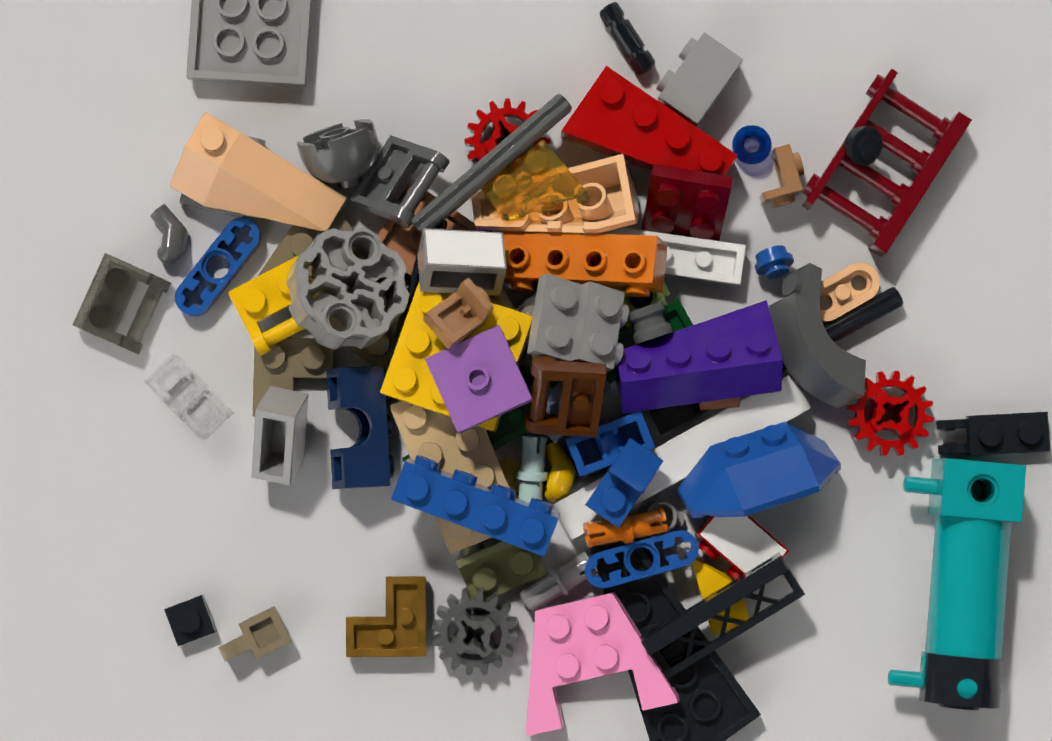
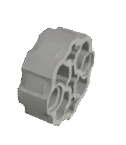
[286,228,409,350]

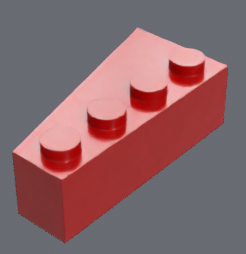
[561,66,738,176]

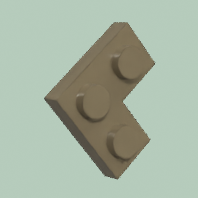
[252,338,335,417]

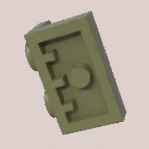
[455,540,547,598]

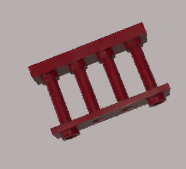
[801,68,972,257]

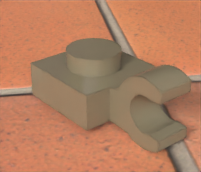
[218,606,292,662]

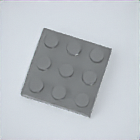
[186,0,312,87]

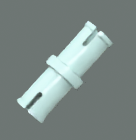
[516,434,548,503]

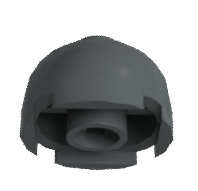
[296,119,379,189]

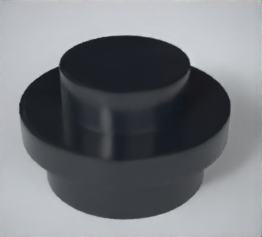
[844,126,882,166]

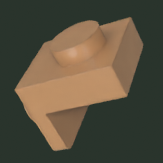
[759,144,804,208]
[423,278,494,350]

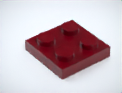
[641,164,733,241]

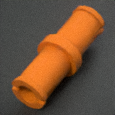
[583,508,668,548]

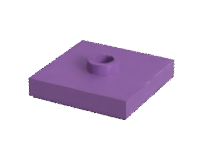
[425,325,533,434]

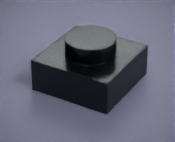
[164,595,217,646]

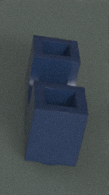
[326,366,394,489]

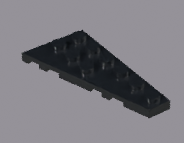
[590,538,761,741]

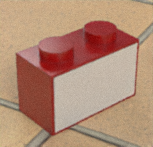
[695,515,789,579]

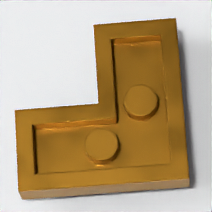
[346,576,427,657]

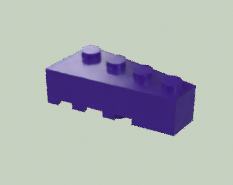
[616,300,783,413]

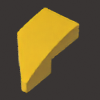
[691,557,749,635]

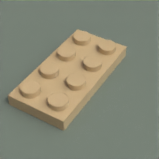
[389,401,511,554]

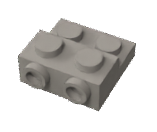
[527,273,629,372]

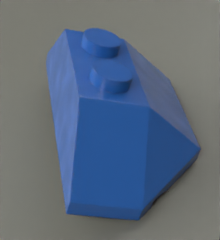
[677,422,841,518]

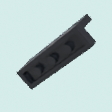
[641,552,805,679]

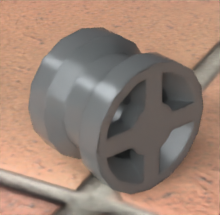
[627,301,673,345]

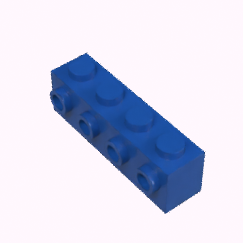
[391,455,560,557]

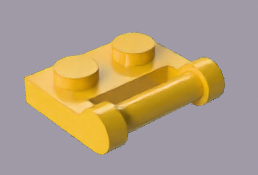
[228,255,332,356]

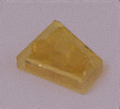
[481,140,590,221]

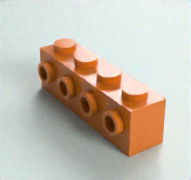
[503,231,668,298]

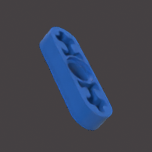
[175,217,262,317]
[584,530,699,588]

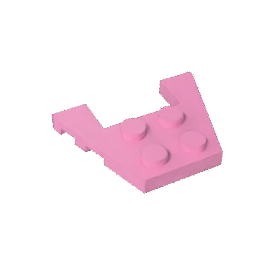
[526,592,680,736]

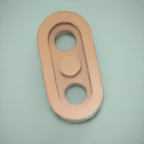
[820,262,880,323]

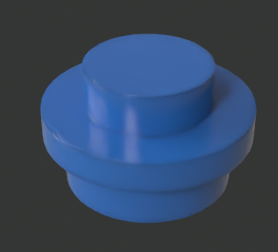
[755,245,794,279]

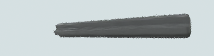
[412,94,572,234]

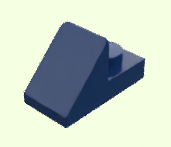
[585,438,664,528]

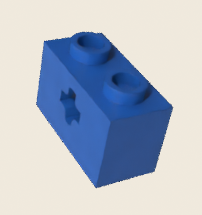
[565,411,655,477]

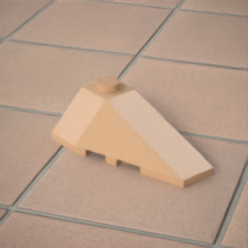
[169,112,347,232]
[471,154,640,233]

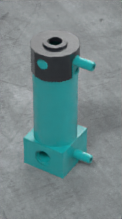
[888,458,1026,710]

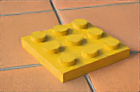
[380,282,533,432]

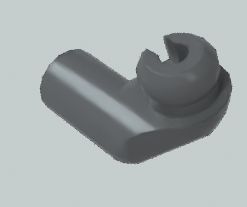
[150,204,188,265]

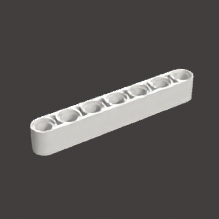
[553,374,811,540]

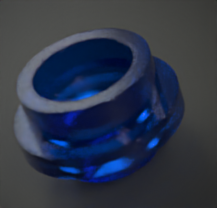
[732,125,772,165]

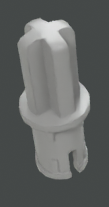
[520,552,598,612]

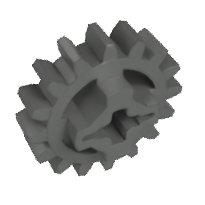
[431,587,518,675]

